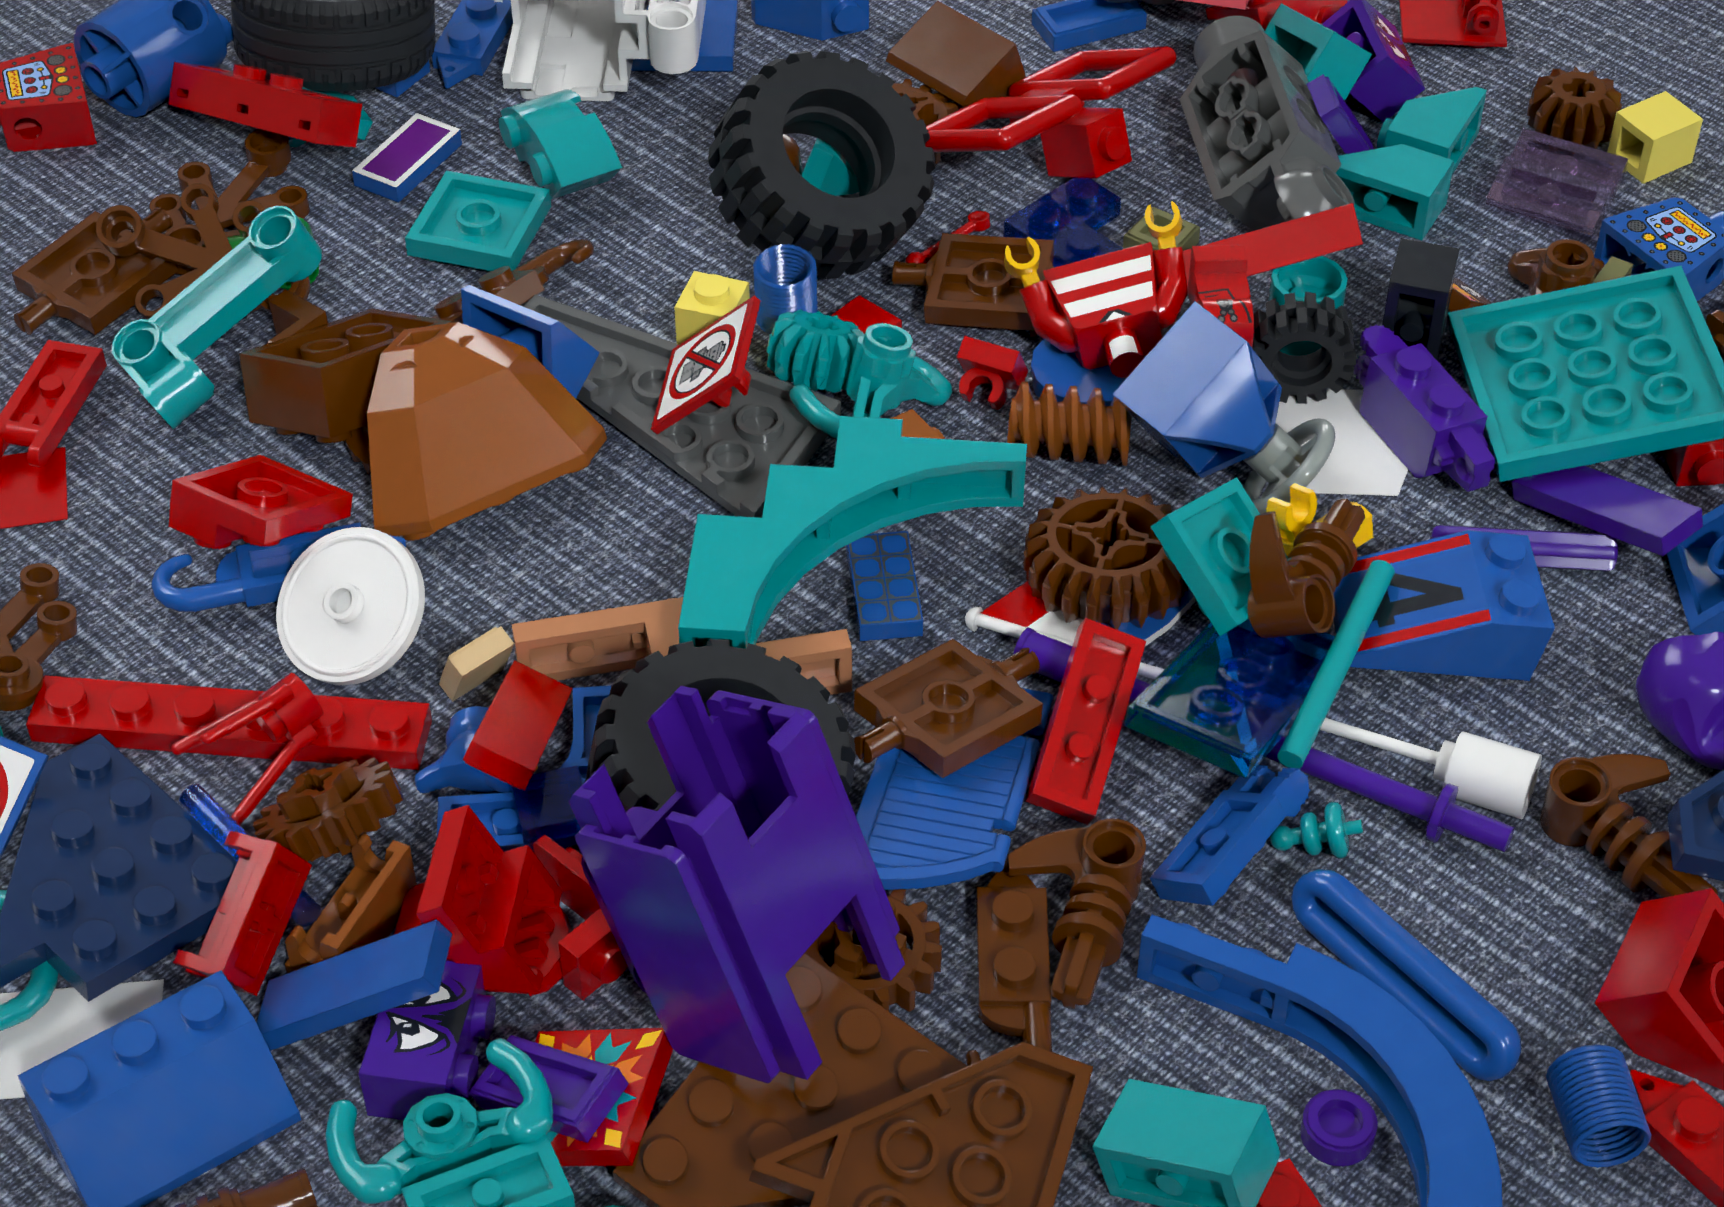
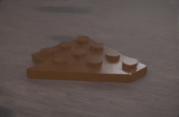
[749,1042,1093,1207]

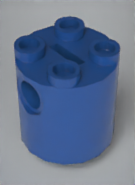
[74,0,233,118]

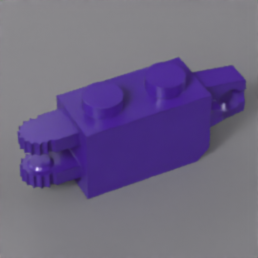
[1353,324,1495,492]

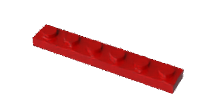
[26,675,432,770]

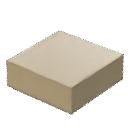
[439,626,515,702]

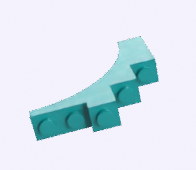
[678,416,1027,649]

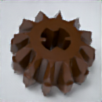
[1527,66,1622,153]

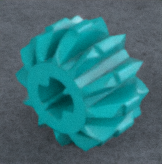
[766,309,865,393]

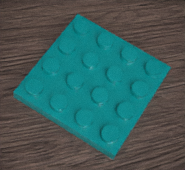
[1448,266,1724,482]

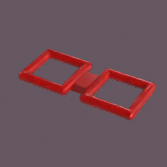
[925,46,1176,153]

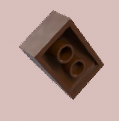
[239,308,453,443]

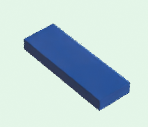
[257,919,452,1051]

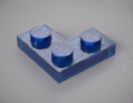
[1003,177,1123,268]

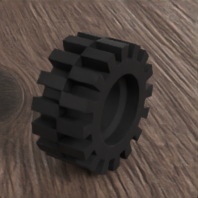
[1252,292,1356,404]

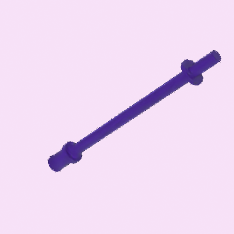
[1013,627,1515,852]

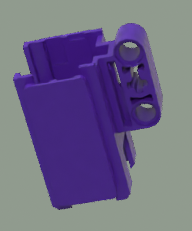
[568,686,905,1083]

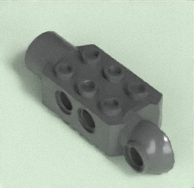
[1180,16,1355,231]

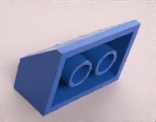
[17,970,301,1207]

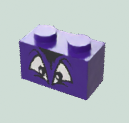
[1321,0,1425,123]
[358,961,496,1120]

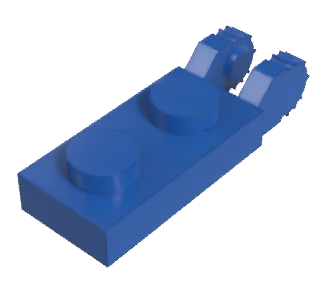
[1150,765,1310,906]

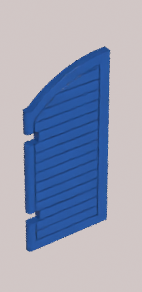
[856,688,1054,890]

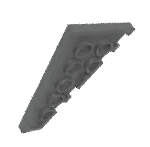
[524,294,841,518]

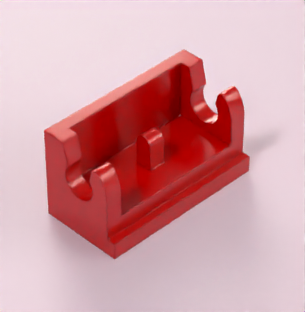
[173,831,312,996]

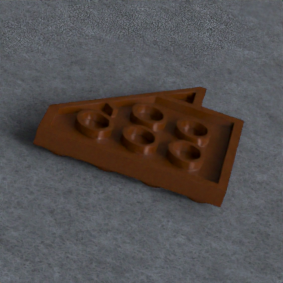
[613,953,967,1207]

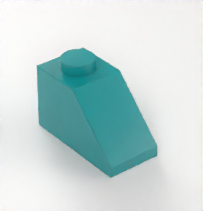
[1377,87,1487,174]
[1336,144,1454,241]

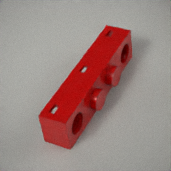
[168,62,362,147]

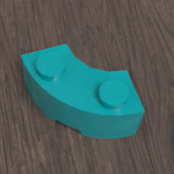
[499,89,622,200]

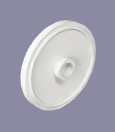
[276,527,425,685]

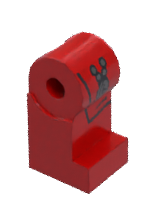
[1188,245,1254,347]

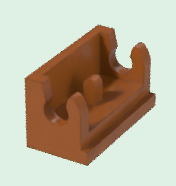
[285,834,417,973]

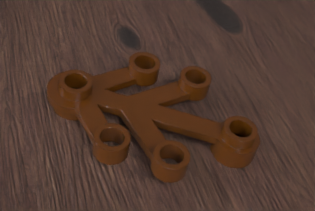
[149,129,310,275]
[96,183,310,320]
[0,563,77,711]

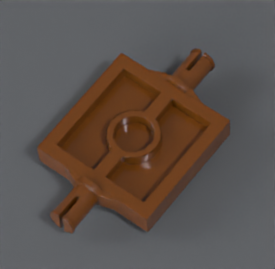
[12,207,178,335]
[892,233,1054,331]
[854,639,1043,778]

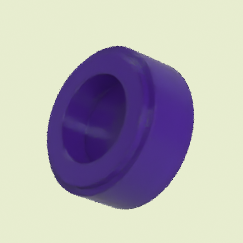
[1300,1089,1378,1166]

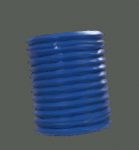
[753,244,818,334]
[1546,1044,1652,1168]

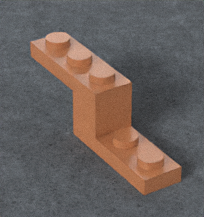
[512,597,852,695]

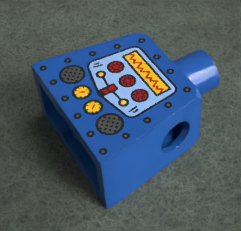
[1594,197,1724,301]

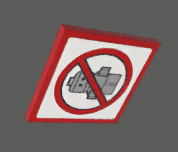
[651,295,761,434]

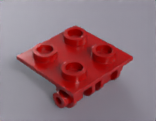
[1399,0,1507,48]

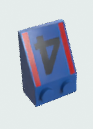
[1333,530,1555,681]

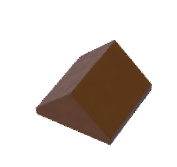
[886,0,1026,106]

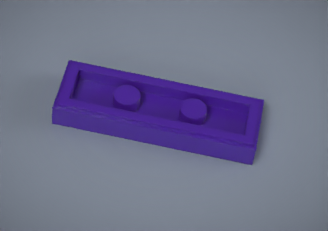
[1512,466,1703,556]

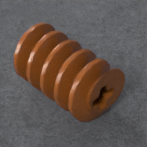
[1007,382,1132,466]

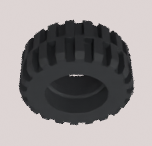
[708,51,935,279]
[585,639,856,811]

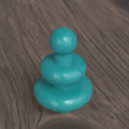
[1270,801,1364,859]

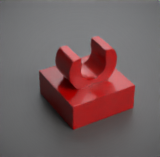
[957,336,1029,410]

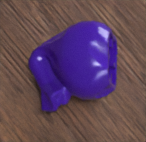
[1635,632,1724,771]

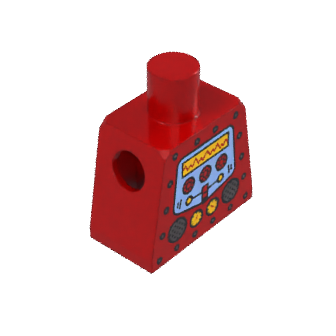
[0,43,97,152]

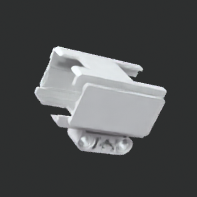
[494,0,706,101]

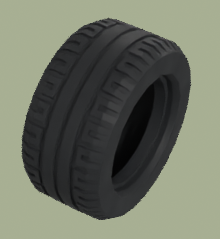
[231,0,435,92]

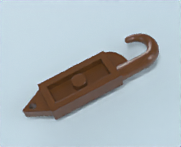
[432,239,594,323]
[965,859,1052,1066]

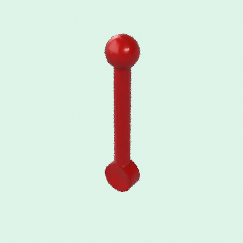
[905,211,991,264]

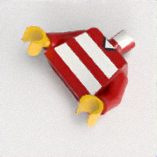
[1004,201,1188,378]

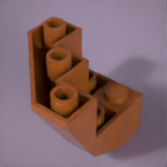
[367,322,607,541]

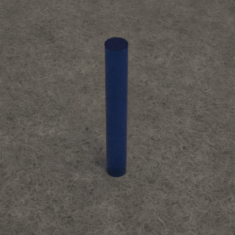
[179,784,321,927]

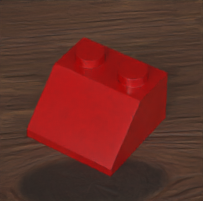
[1595,888,1724,1090]

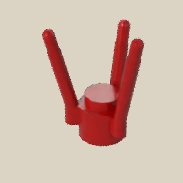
[171,672,324,838]

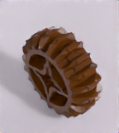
[1023,485,1189,630]

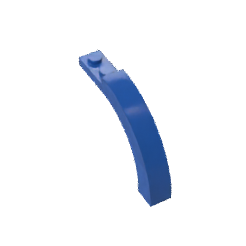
[1137,914,1503,1207]

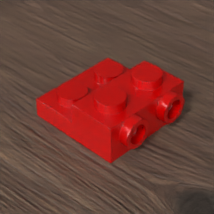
[168,455,353,549]

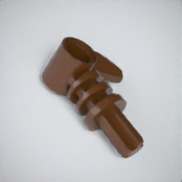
[1248,499,1365,639]
[1540,754,1718,898]
[1007,819,1146,1009]

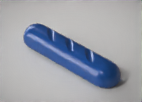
[1291,869,1522,1081]

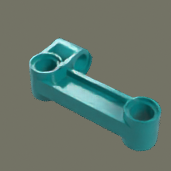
[112,205,322,430]

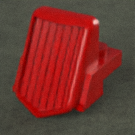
[394,805,573,996]

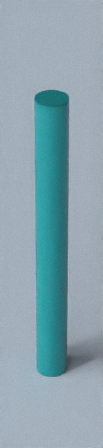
[1277,560,1395,768]

